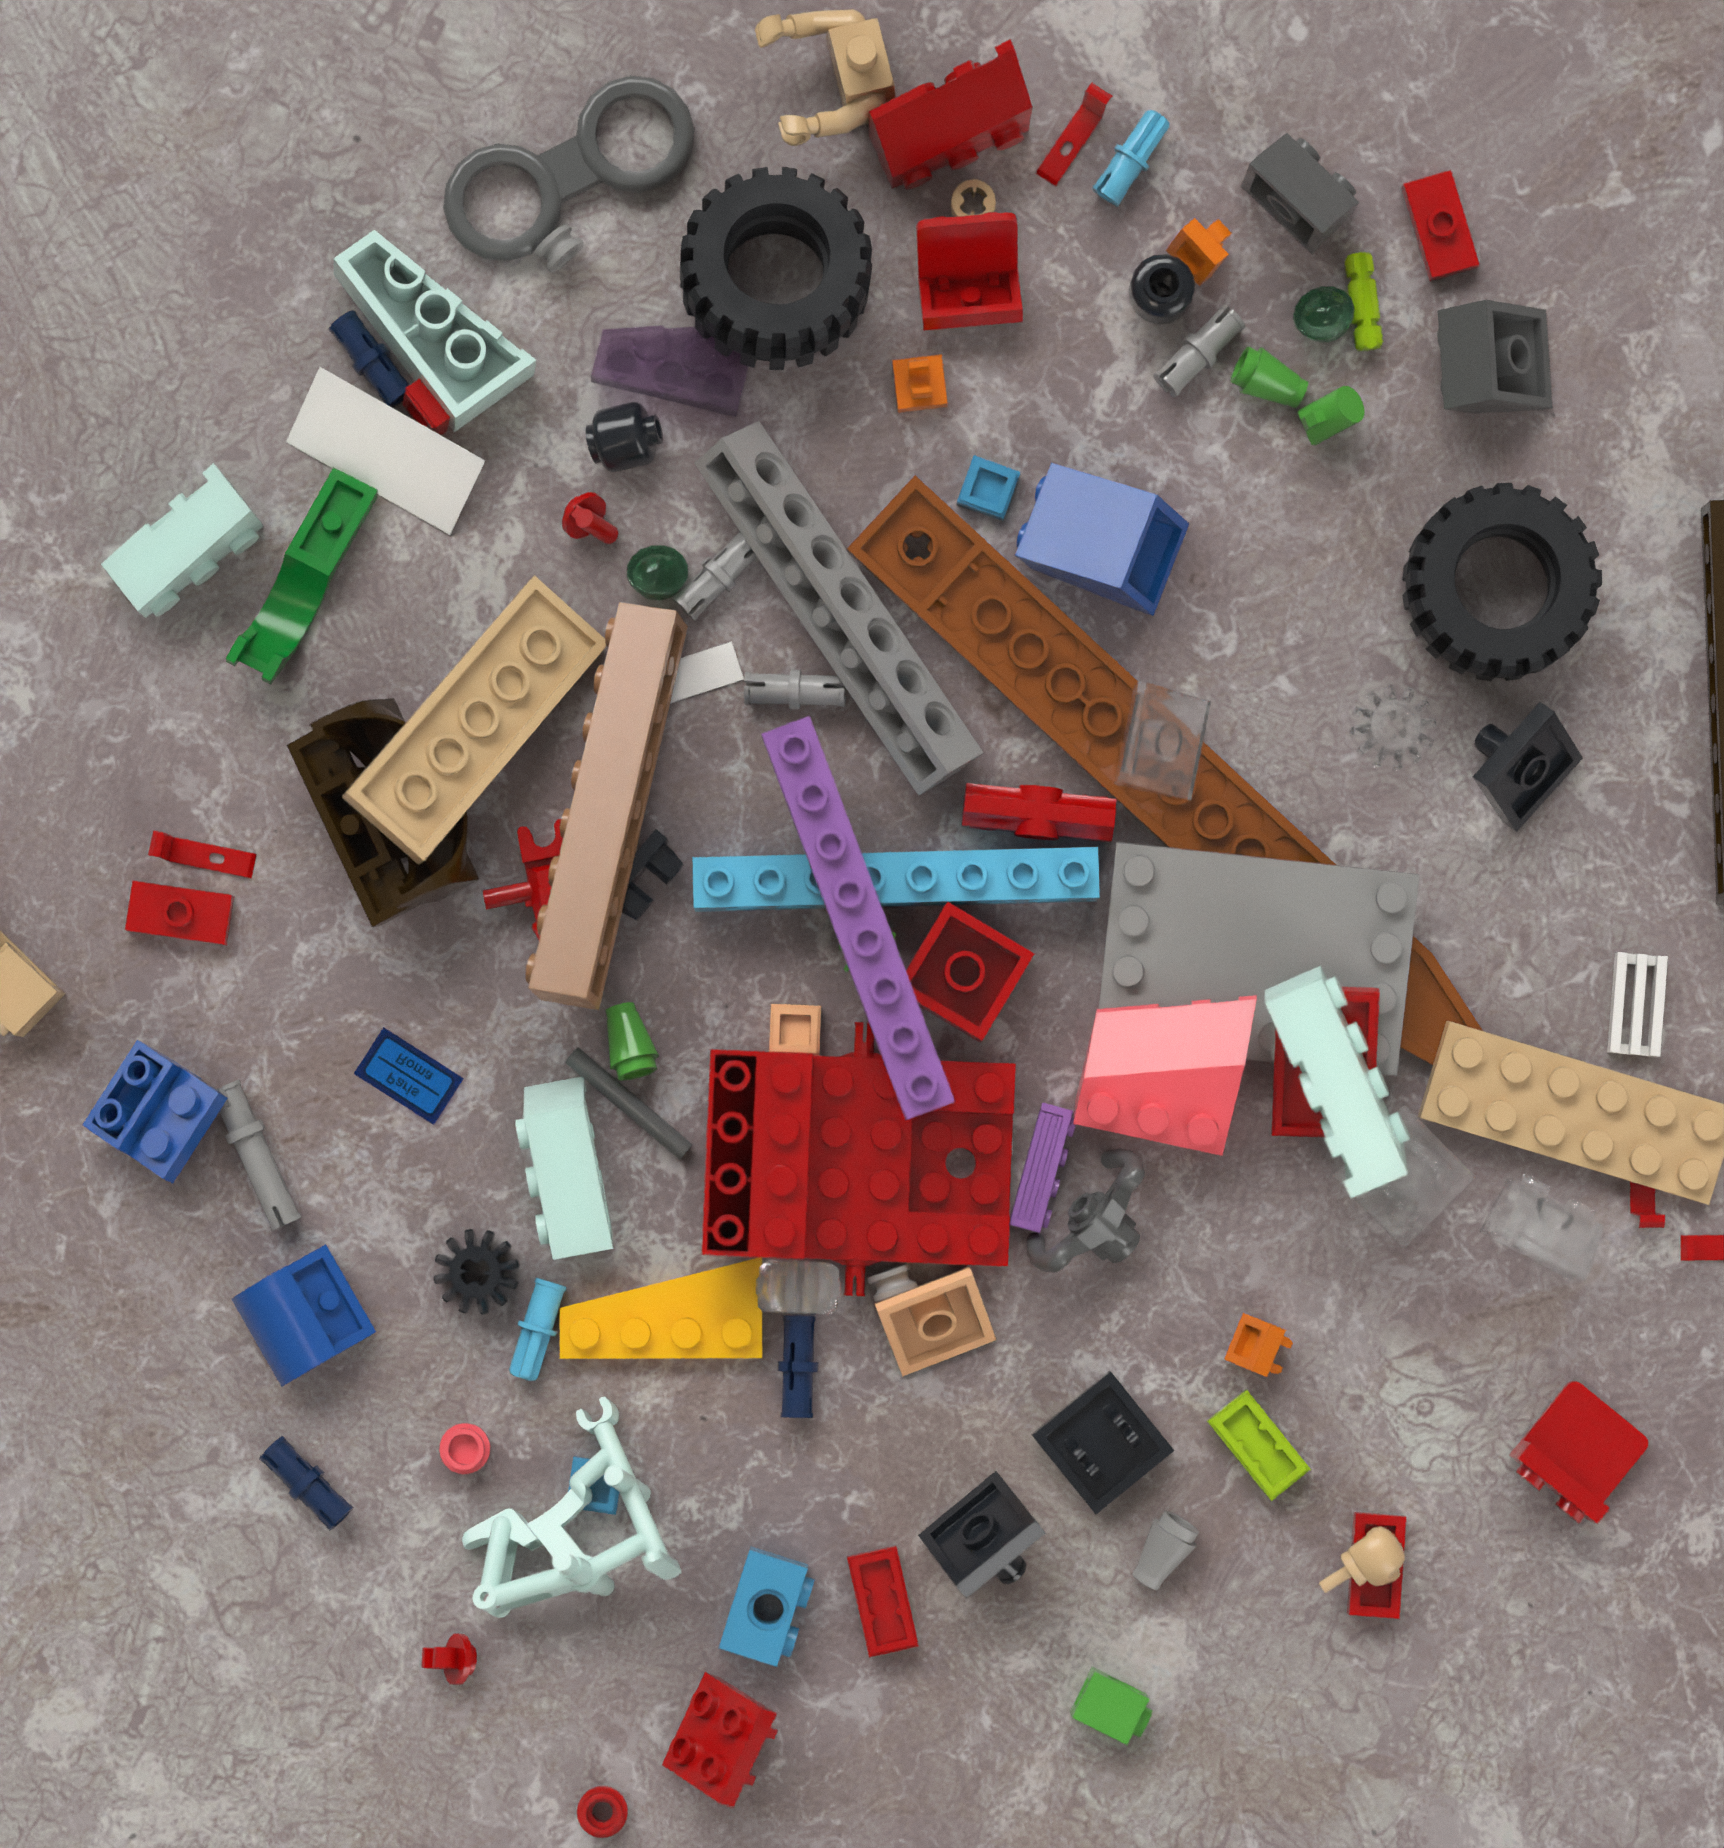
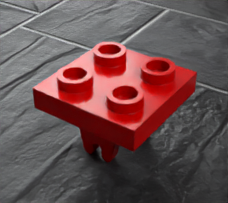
[662,1672,778,1808]

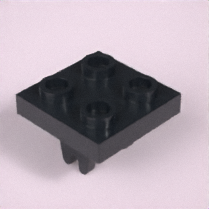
[1031,1371,1175,1514]

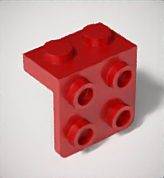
[916,212,1023,331]
[1509,1381,1648,1524]

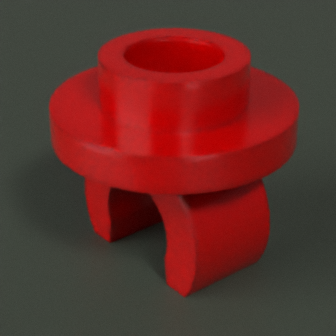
[421,1633,477,1685]

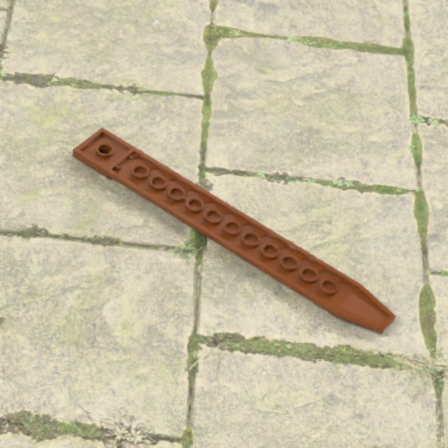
[847,475,1483,1066]

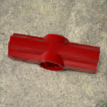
[961,783,1116,843]

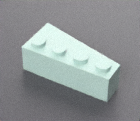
[334,230,536,432]
[1265,966,1410,1198]

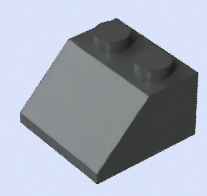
[1241,133,1359,255]
[1437,300,1553,414]

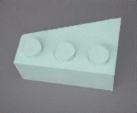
[101,463,264,618]
[516,1077,613,1260]

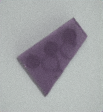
[591,325,749,417]

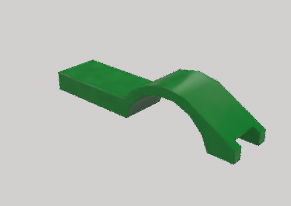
[226,467,378,685]

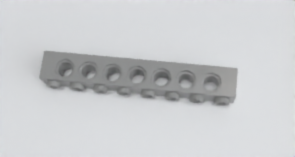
[694,421,984,796]

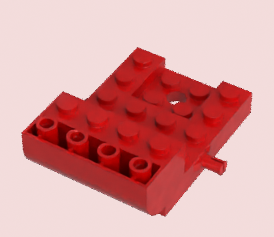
[702,1022,1016,1296]

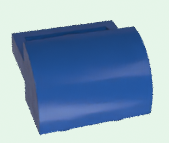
[82,1040,228,1183]
[231,1244,376,1387]

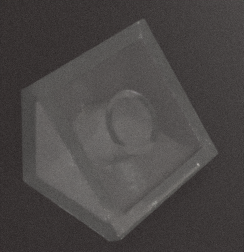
[1114,681,1211,800]

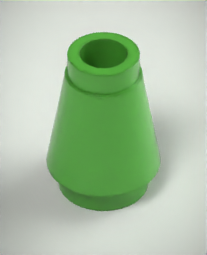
[1230,346,1309,408]
[605,1002,659,1080]

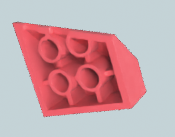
[1073,995,1257,1156]

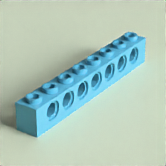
[692,847,1100,912]

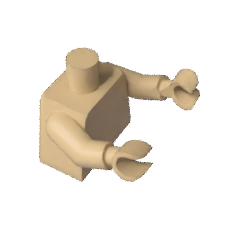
[755,9,895,146]

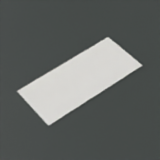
[286,367,485,535]

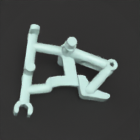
[462,1396,682,1618]

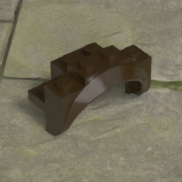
[287,698,479,927]

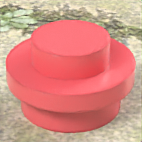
[439,1423,491,1474]

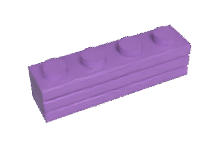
[1010,1103,1076,1233]

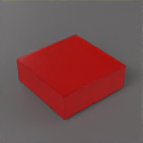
[403,378,450,436]

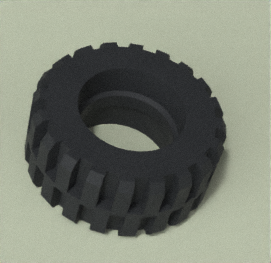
[680,167,873,370]
[1402,483,1602,681]

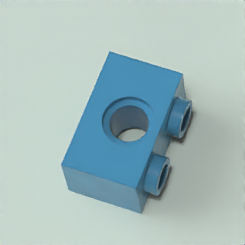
[719,1546,815,1667]

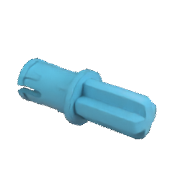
[1092,110,1170,206]
[509,1278,567,1381]

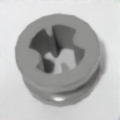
[534,224,584,273]
[867,1263,918,1302]

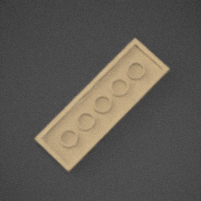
[342,575,606,865]
[1418,1021,1724,1205]

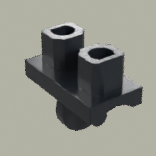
[622,829,684,921]

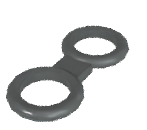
[443,76,695,261]

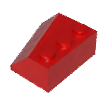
[869,39,1033,190]

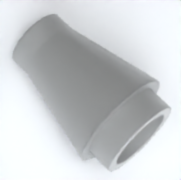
[1132,1511,1199,1590]

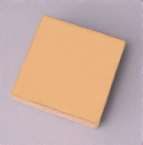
[769,1004,821,1056]

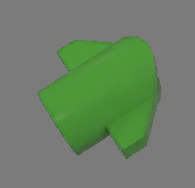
[1297,386,1365,445]

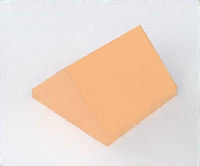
[874,1267,996,1377]

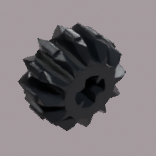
[434,1229,520,1315]

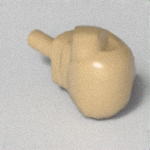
[1319,1527,1405,1593]

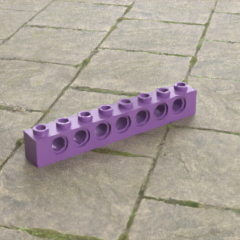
[762,716,955,1120]

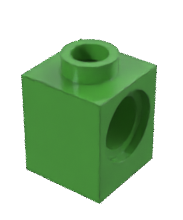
[1070,1667,1153,1745]

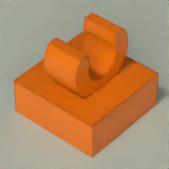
[1166,218,1232,286]
[892,354,948,413]
[1224,1313,1293,1377]

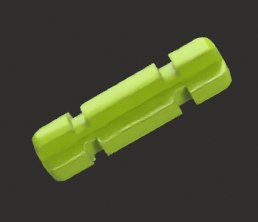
[1345,252,1383,351]

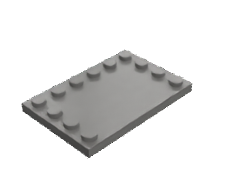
[1099,842,1420,1076]

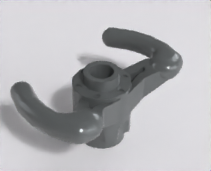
[1027,1148,1145,1272]

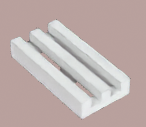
[1607,952,1668,1057]

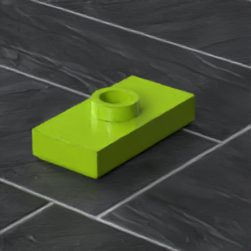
[1207,1389,1311,1501]

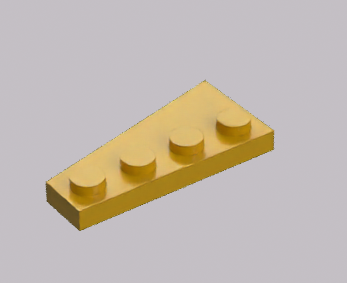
[560,1257,763,1359]

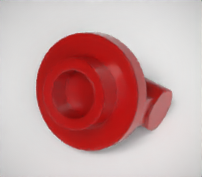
[562,492,618,544]

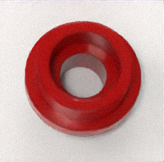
[577,1786,628,1838]

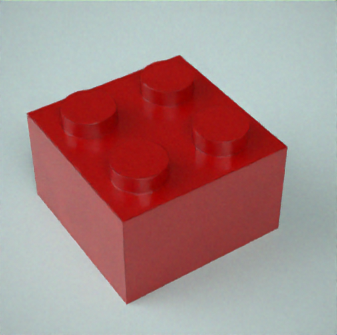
[906,901,1035,1043]

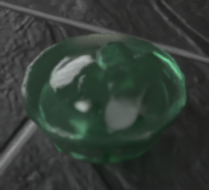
[1293,286,1355,343]
[627,545,688,601]

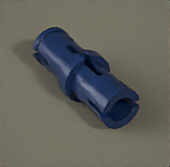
[329,310,409,408]
[778,1315,819,1418]
[259,1436,354,1531]

